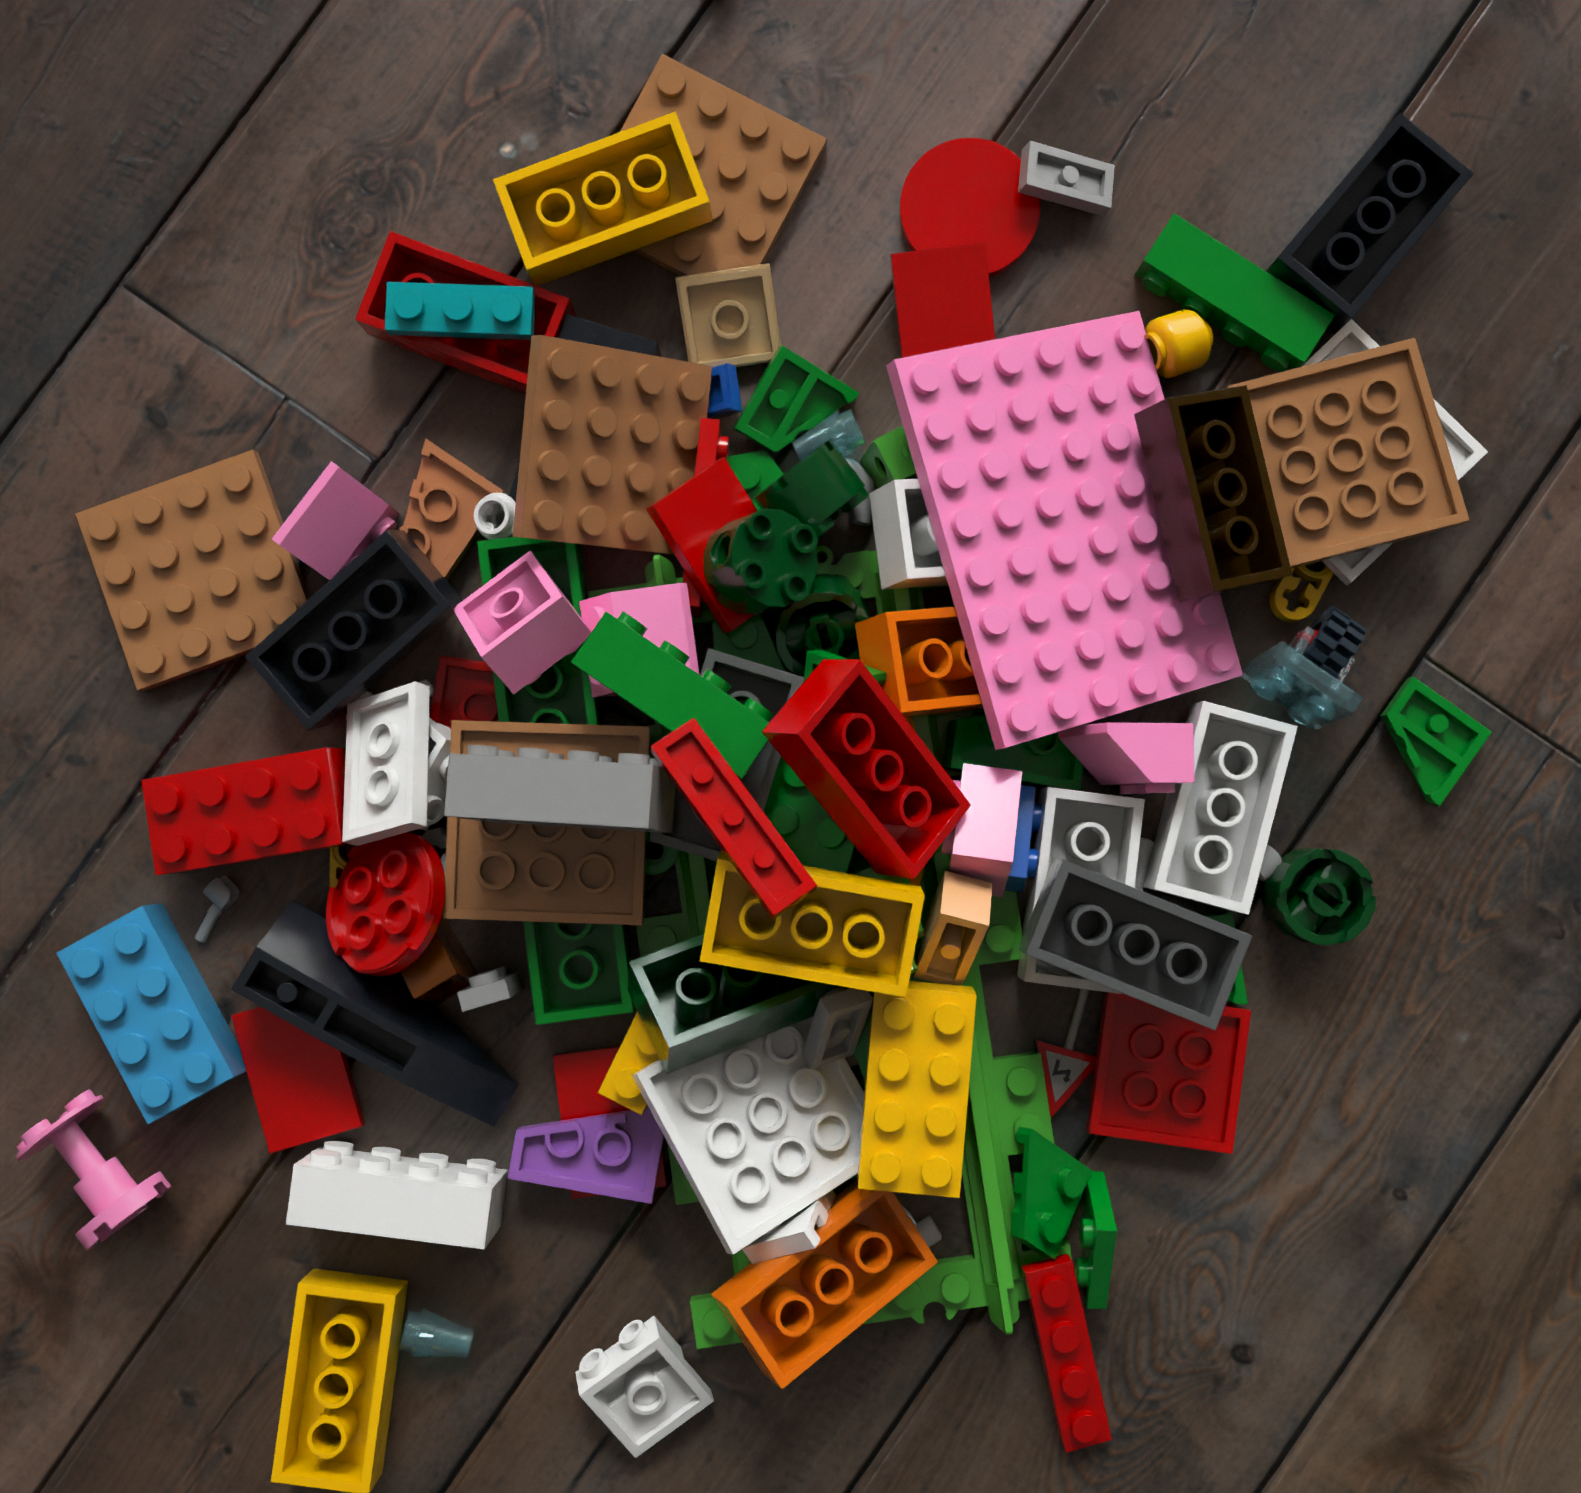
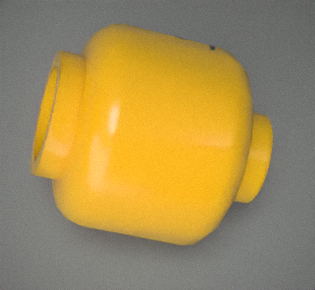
[1144,309,1213,378]

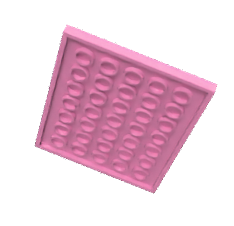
[886,311,1243,750]

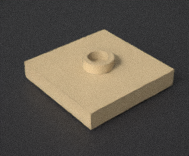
[675,263,781,367]

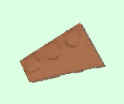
[399,439,506,581]

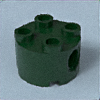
[754,439,869,538]
[704,508,818,615]
[774,574,869,676]
[1262,848,1376,945]

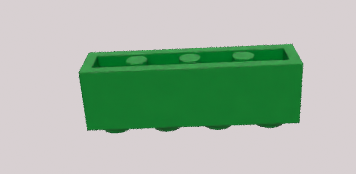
[1134,213,1335,372]
[571,611,774,780]

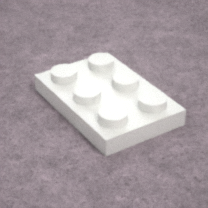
[342,681,430,846]

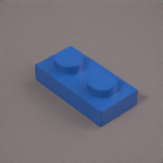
[1005,785,1042,893]

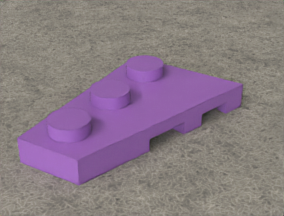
[508,1107,664,1204]

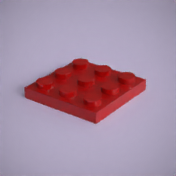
[1086,992,1251,1154]

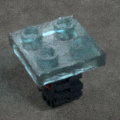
[1241,606,1366,730]

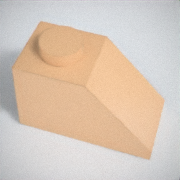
[913,871,993,985]

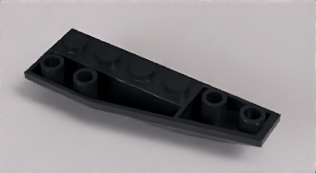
[231,900,519,1127]

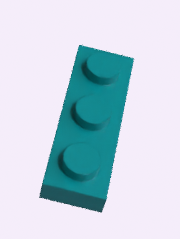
[385,282,536,340]

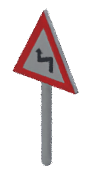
[1035,989,1096,1118]

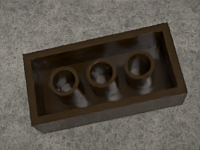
[1134,385,1292,602]

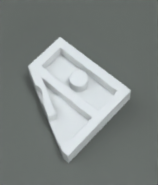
[742,1190,836,1264]

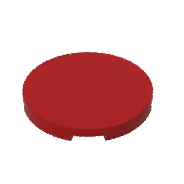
[899,137,1040,278]
[326,832,446,976]

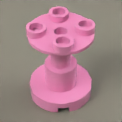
[15,1089,172,1251]

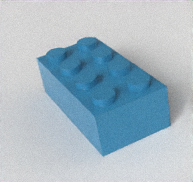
[56,903,247,1124]

